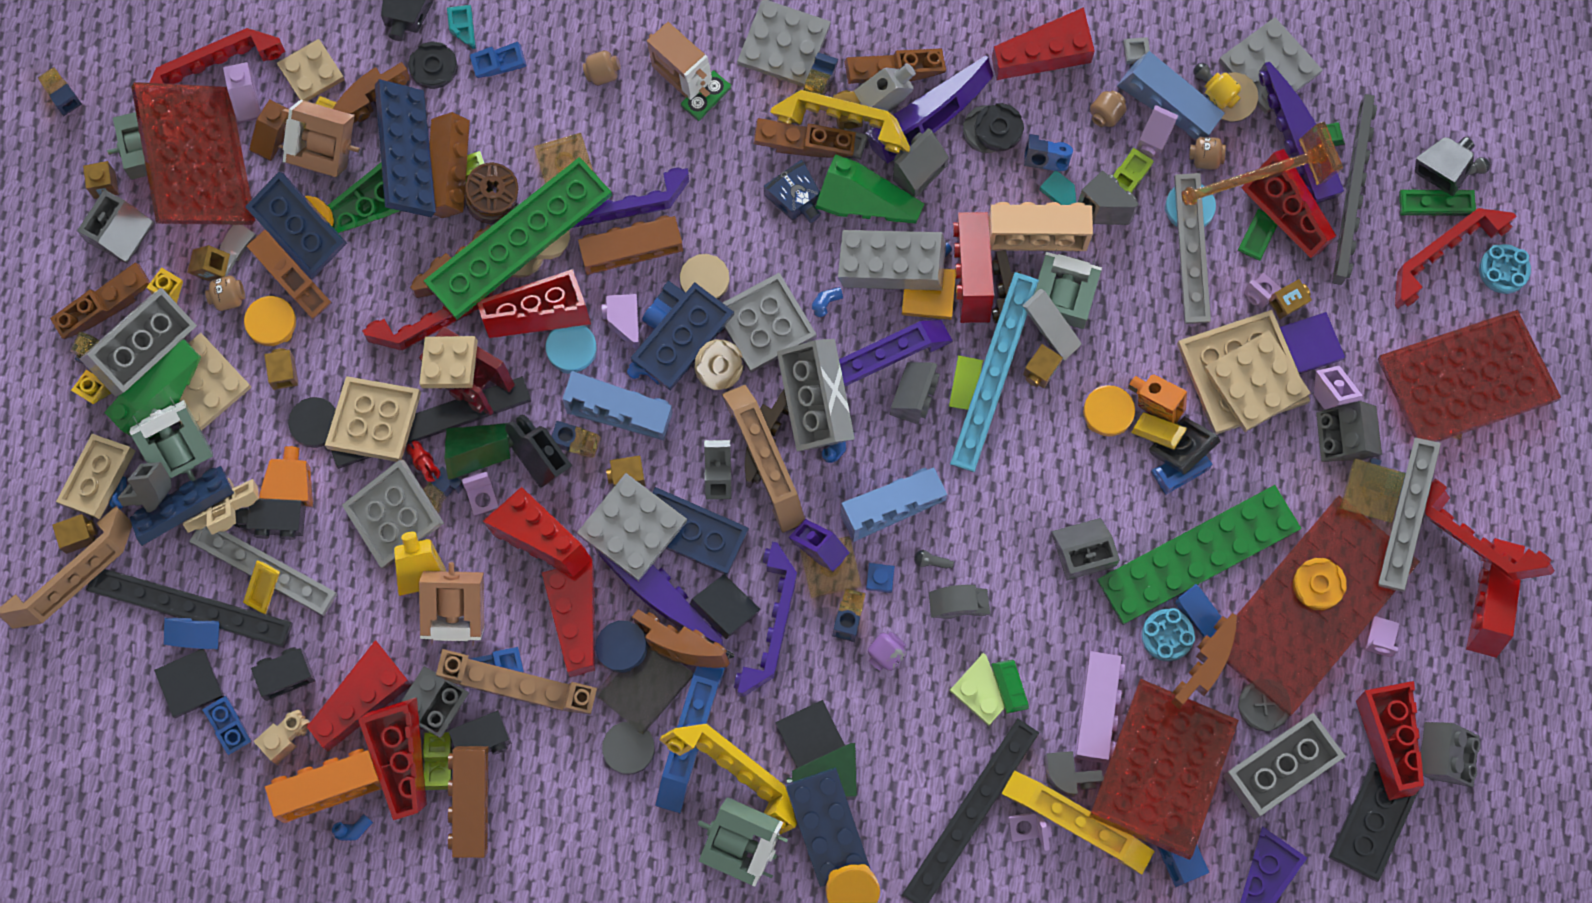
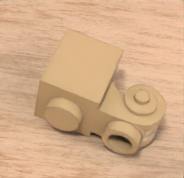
[253,710,310,765]

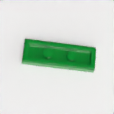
[1399,190,1476,216]

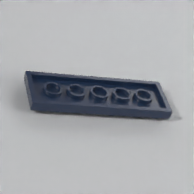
[375,79,436,218]

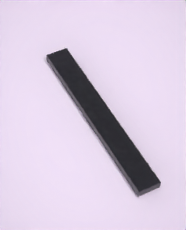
[331,376,531,469]
[86,569,293,648]
[902,718,1040,903]

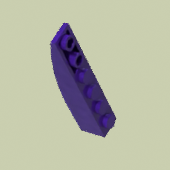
[866,55,994,164]
[1259,61,1344,204]
[595,549,724,646]

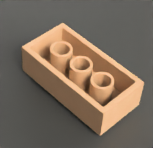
[988,202,1093,251]

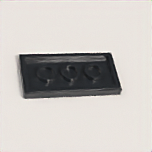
[1328,762,1419,882]

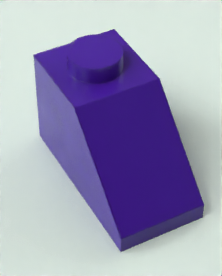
[788,519,850,571]

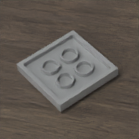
[737,0,831,88]
[1219,17,1323,114]
[723,273,817,373]
[342,460,444,568]
[577,473,687,582]

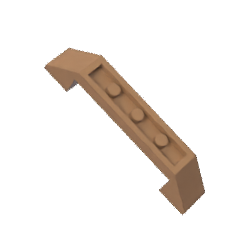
[722,385,805,533]
[0,506,132,629]
[436,649,597,714]

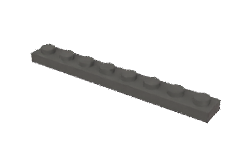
[1332,94,1377,285]

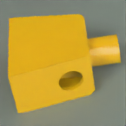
[394,532,446,596]

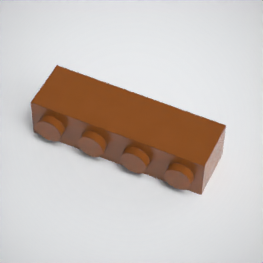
[429,112,470,218]
[578,215,683,275]
[448,746,488,858]

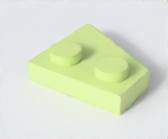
[950,653,1005,726]

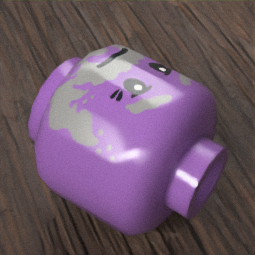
[868,631,906,671]

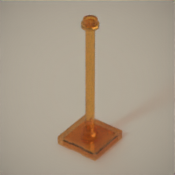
[1181,121,1343,206]

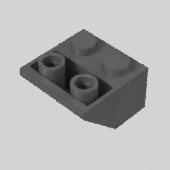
[893,128,949,198]
[1078,170,1139,225]
[77,190,154,264]
[890,362,940,424]
[1316,401,1382,462]
[1051,518,1120,581]
[401,666,469,738]
[1421,722,1480,787]

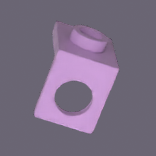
[1243,273,1282,310]
[462,472,498,516]
[1365,616,1399,657]
[1009,812,1052,851]

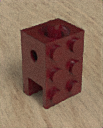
[419,326,515,416]

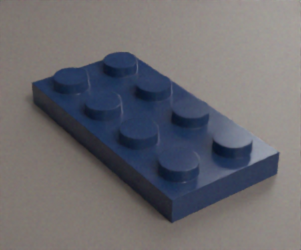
[245,172,347,278]
[631,282,734,391]
[129,466,234,546]
[653,487,749,576]
[785,767,871,887]

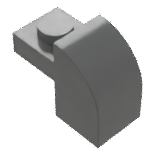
[704,440,732,500]
[118,462,172,512]
[928,585,990,619]
[1044,751,1103,797]

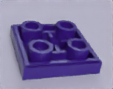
[1280,312,1345,374]

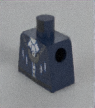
[764,159,821,223]

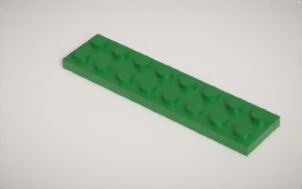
[423,157,612,320]
[1097,485,1302,625]

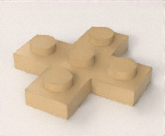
[183,478,259,535]

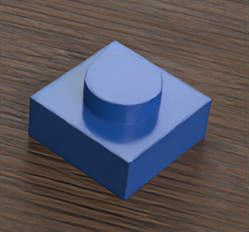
[866,563,895,593]

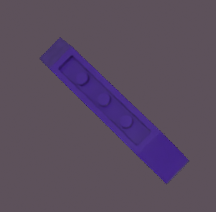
[572,167,689,228]
[839,320,953,387]
[734,541,797,697]

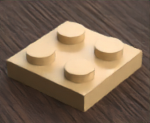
[277,39,345,101]
[419,336,478,388]

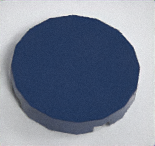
[595,620,648,673]

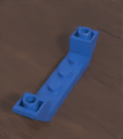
[655,666,726,814]

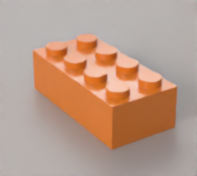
[265,749,382,823]

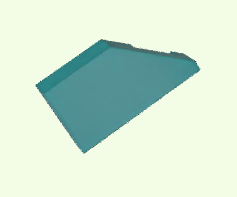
[447,5,476,49]
[1039,171,1077,205]

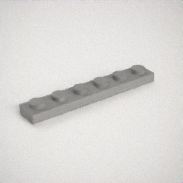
[1174,173,1211,324]
[1378,438,1441,592]
[189,526,337,616]

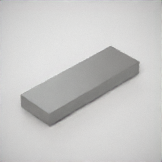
[1023,289,1082,361]

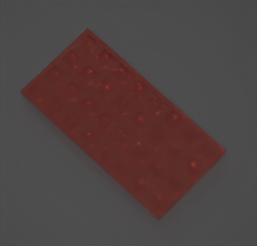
[1226,495,1420,716]

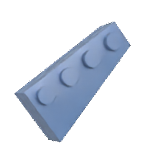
[1117,51,1225,139]
[563,371,673,440]
[840,467,947,542]

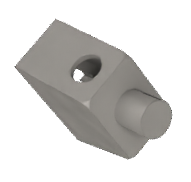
[854,63,916,113]

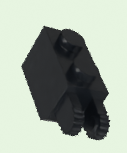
[505,414,572,489]
[234,499,306,540]

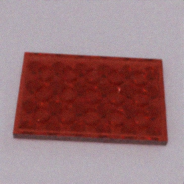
[131,82,256,225]
[1377,310,1561,442]
[1089,679,1239,860]

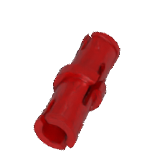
[406,441,440,482]

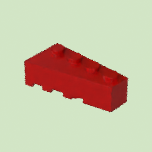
[991,7,1095,80]
[1241,149,1337,258]
[477,269,591,338]
[483,487,592,577]
[307,640,412,752]
[1356,681,1424,800]
[358,697,427,821]

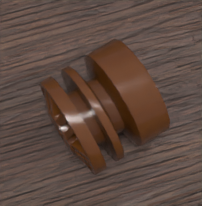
[465,162,519,224]

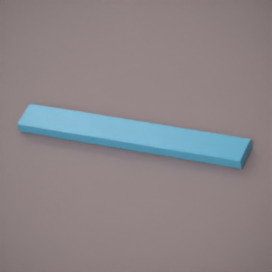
[950,272,1039,472]

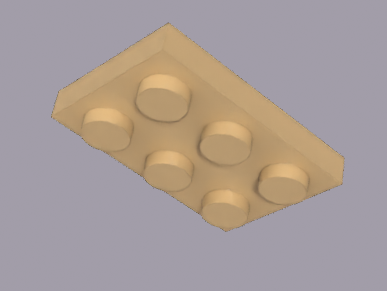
[56,434,136,520]

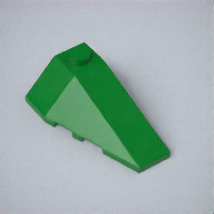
[816,155,925,224]
[327,163,400,233]
[104,340,201,440]

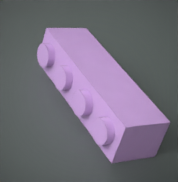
[1074,651,1125,763]

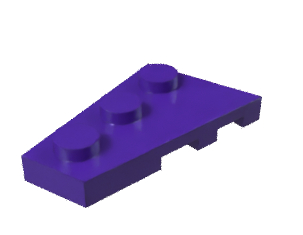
[1240,826,1307,903]

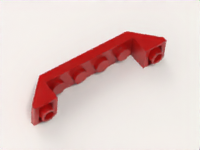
[143,28,286,109]
[1395,208,1517,309]
[362,291,494,351]
[1425,478,1555,580]

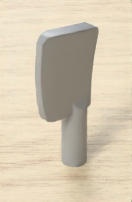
[219,223,257,276]

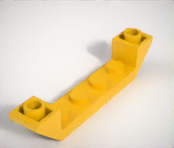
[770,90,910,154]
[71,267,183,404]
[659,724,797,835]
[1001,771,1155,875]

